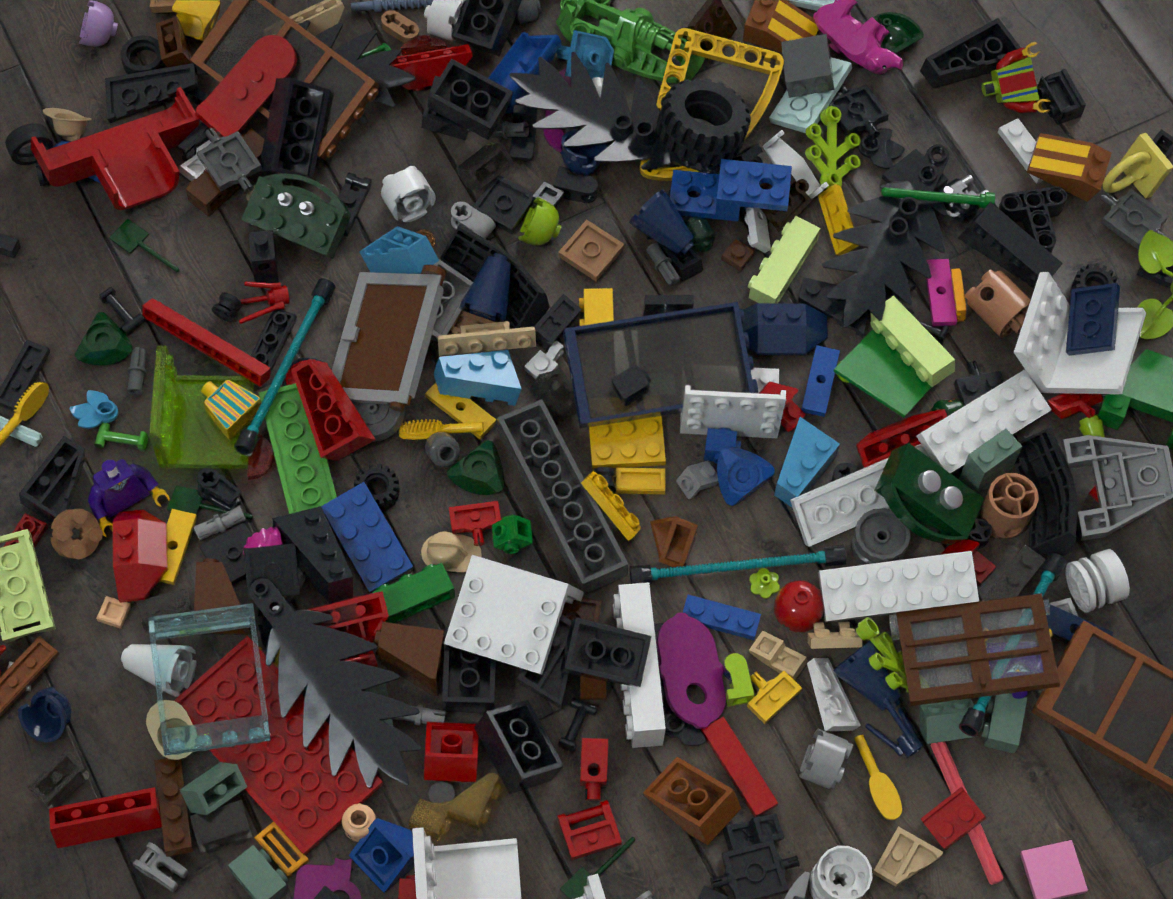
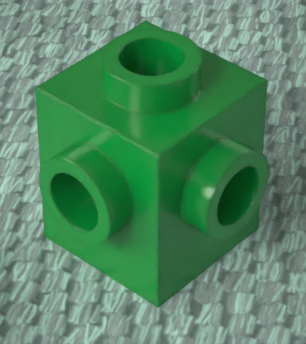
[492,515,533,554]

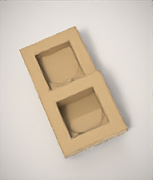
[749,631,808,680]

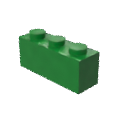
[372,563,455,624]

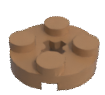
[50,509,103,560]

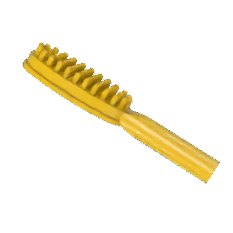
[0,382,49,446]
[399,419,484,440]
[854,735,902,820]

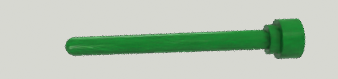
[881,187,995,209]

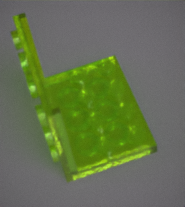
[149,346,254,469]

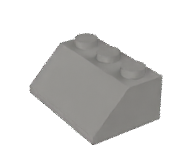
[430,259,473,342]

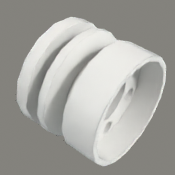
[1065,549,1130,612]
[809,846,873,899]

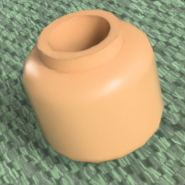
[342,804,376,842]

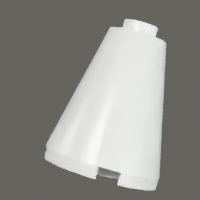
[121,644,197,697]

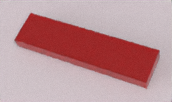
[701,716,778,817]

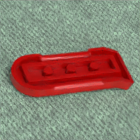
[196,35,297,138]

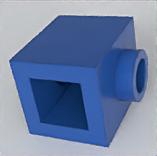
[704,428,741,464]

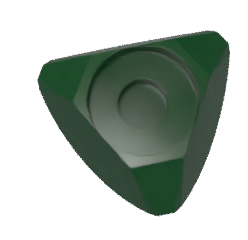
[874,12,924,54]
[75,312,133,365]
[447,440,504,495]

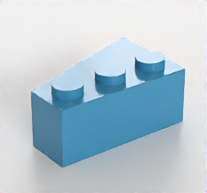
[774,417,840,508]

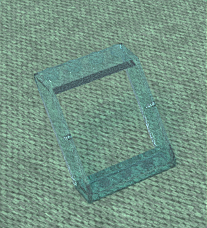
[148,603,271,756]

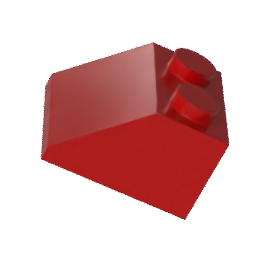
[424,722,478,782]

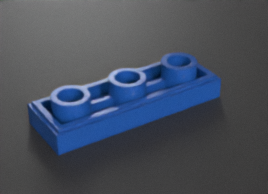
[801,345,840,417]

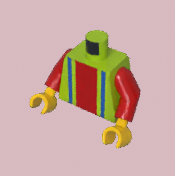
[982,42,1050,113]

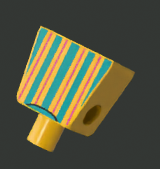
[201,380,261,440]

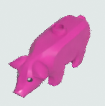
[813,0,903,75]

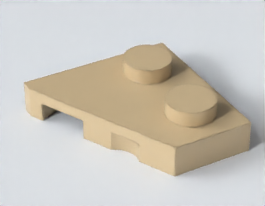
[873,826,943,887]

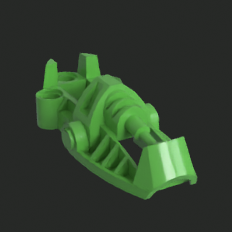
[556,0,705,84]

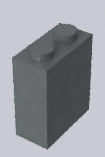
[781,34,835,98]

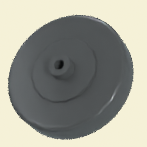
[352,402,405,442]

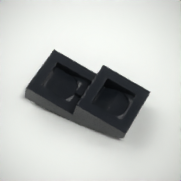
[722,814,784,851]

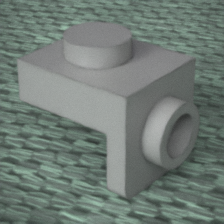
[676,461,718,499]

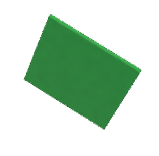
[833,330,932,418]

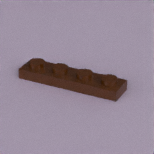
[154,758,193,857]

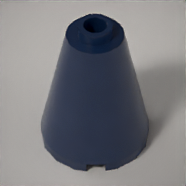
[629,189,694,255]
[459,253,511,322]
[833,640,902,711]

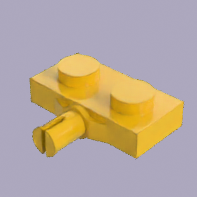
[747,671,802,724]

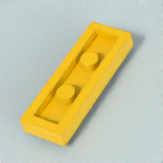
[817,184,860,256]

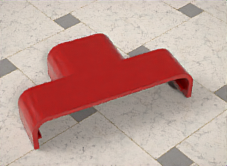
[31,87,199,210]

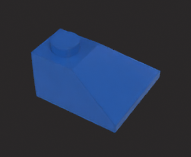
[349,818,415,893]

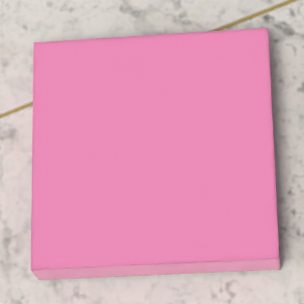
[1020,840,1088,899]

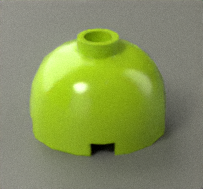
[518,197,561,246]

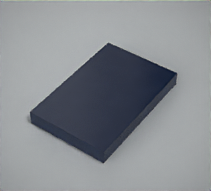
[1066,283,1120,356]

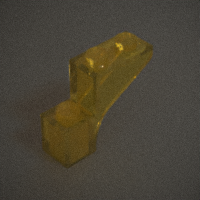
[409,773,502,841]

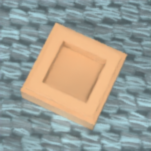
[96,596,131,629]

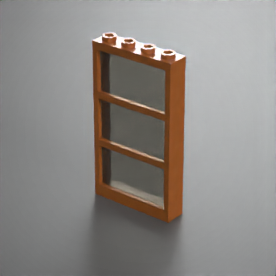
[190,0,380,160]
[1031,621,1173,794]

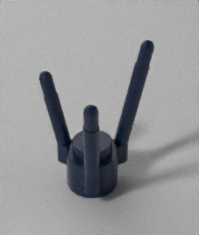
[865,698,924,758]

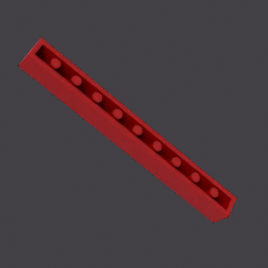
[142,298,271,387]

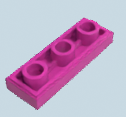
[926,259,957,326]

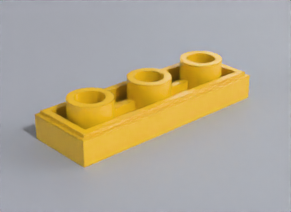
[425,383,496,440]
[581,471,641,541]
[159,509,197,585]

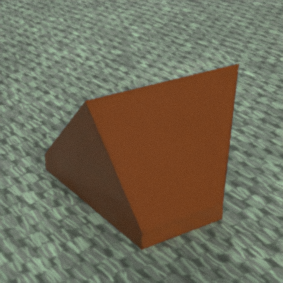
[650,516,698,568]

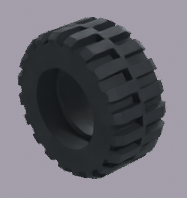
[657,78,751,166]

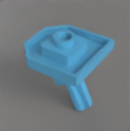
[556,30,614,79]

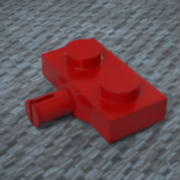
[1047,393,1103,419]
[449,501,501,546]

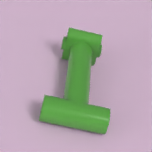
[94,423,149,452]

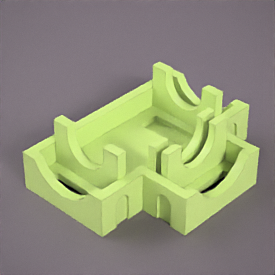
[0,529,56,643]

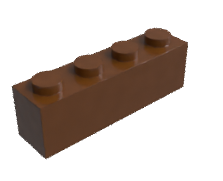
[186,129,264,217]

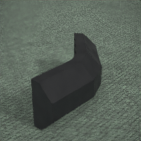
[440,224,550,329]
[1014,427,1077,557]

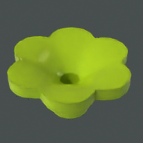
[749,568,780,599]

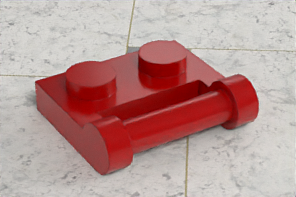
[557,800,622,860]

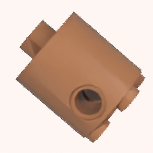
[964,269,1031,338]
[980,473,1039,538]

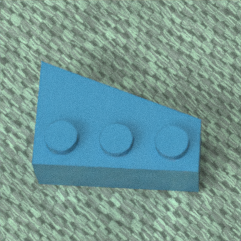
[359,226,439,274]
[433,350,521,406]

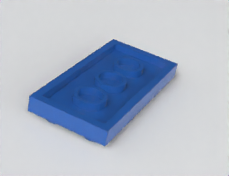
[321,482,414,593]

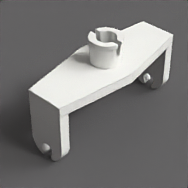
[762,130,829,199]

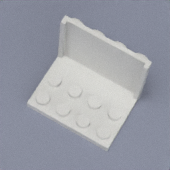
[1014,272,1146,394]
[680,364,786,438]
[444,555,584,674]
[412,828,522,899]

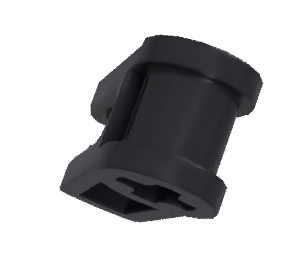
[197,468,241,512]

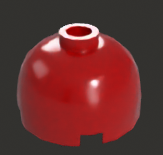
[774,580,824,632]

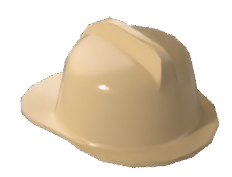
[43,108,92,141]
[421,531,482,572]
[146,700,198,760]

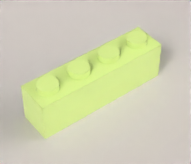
[748,216,821,304]
[870,296,955,387]

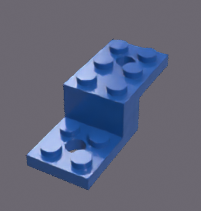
[670,159,792,221]

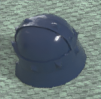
[560,130,607,176]
[18,687,72,743]

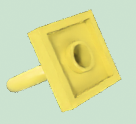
[1102,133,1173,199]

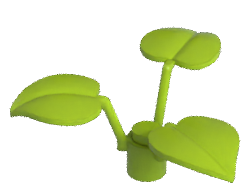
[1137,230,1173,339]

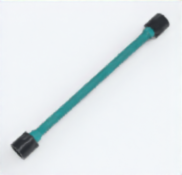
[234,278,336,456]
[630,545,846,584]
[959,553,1066,737]

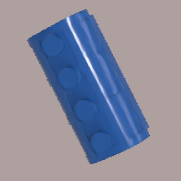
[488,32,561,114]

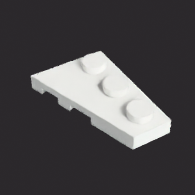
[807,658,861,731]

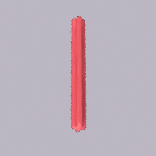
[931,741,1004,885]

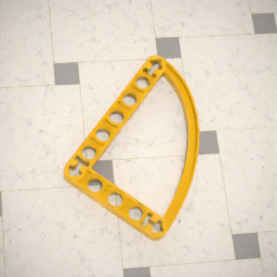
[640,28,784,181]

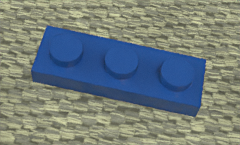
[683,595,761,640]

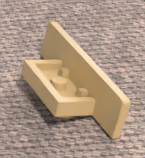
[438,321,536,356]

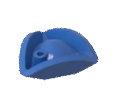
[717,447,775,506]

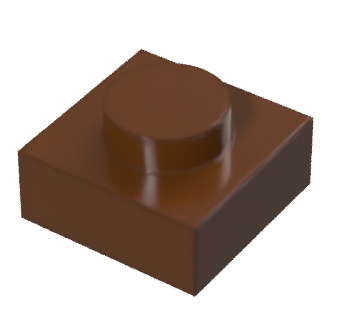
[721,239,755,272]

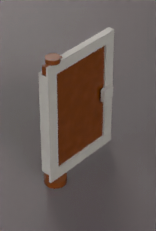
[332,265,446,412]

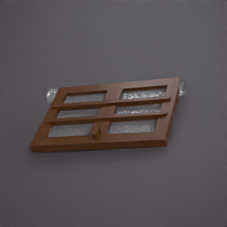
[888,593,1060,706]

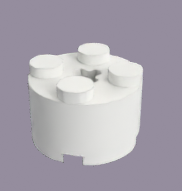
[424,0,465,42]
[381,166,436,222]

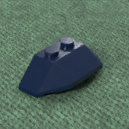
[742,303,828,355]

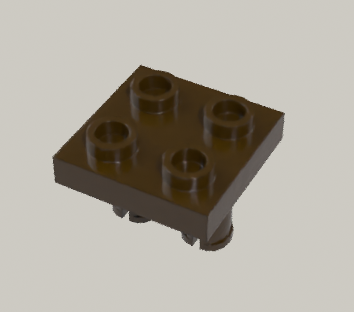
[682,0,737,60]
[760,174,812,232]

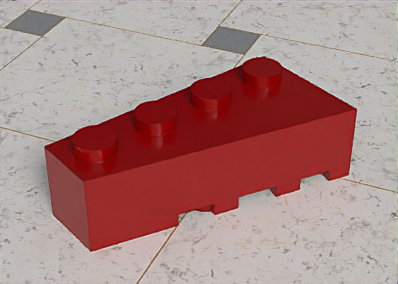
[291,359,376,461]

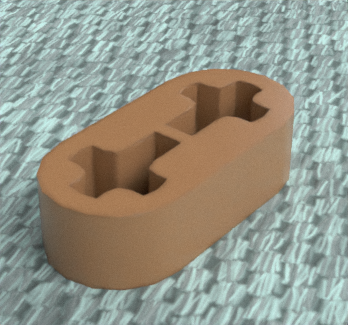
[381,10,420,45]

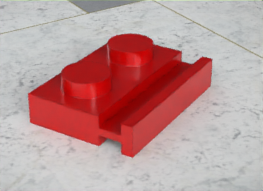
[921,787,986,850]

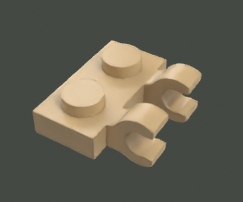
[808,622,862,649]

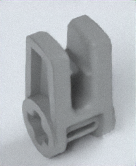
[133,842,189,893]

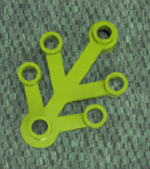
[805,106,861,190]
[856,617,929,692]

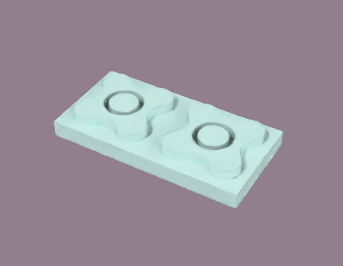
[769,57,852,133]

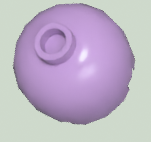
[79,0,118,47]

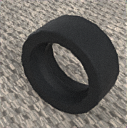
[120,35,165,74]
[5,123,54,165]

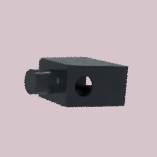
[249,230,279,283]

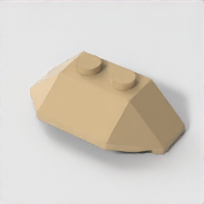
[257,0,345,50]

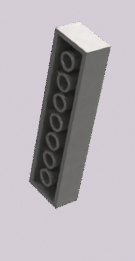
[497,399,629,595]

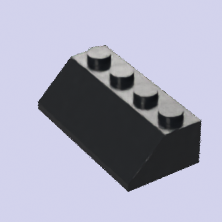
[260,78,330,179]

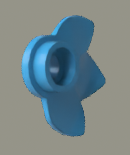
[69,390,118,429]

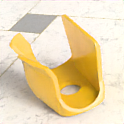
[172,0,221,41]

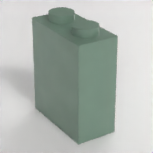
[959,428,1022,494]

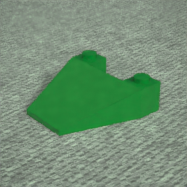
[1097,349,1173,450]

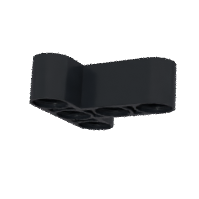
[998,187,1067,254]

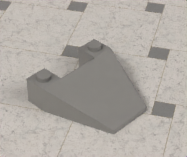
[1062,435,1173,541]

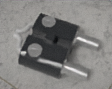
[937,175,989,222]

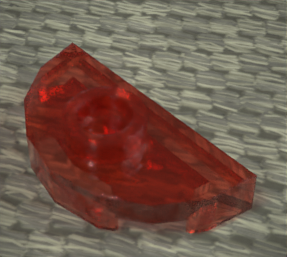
[401,35,447,56]
[247,433,274,480]

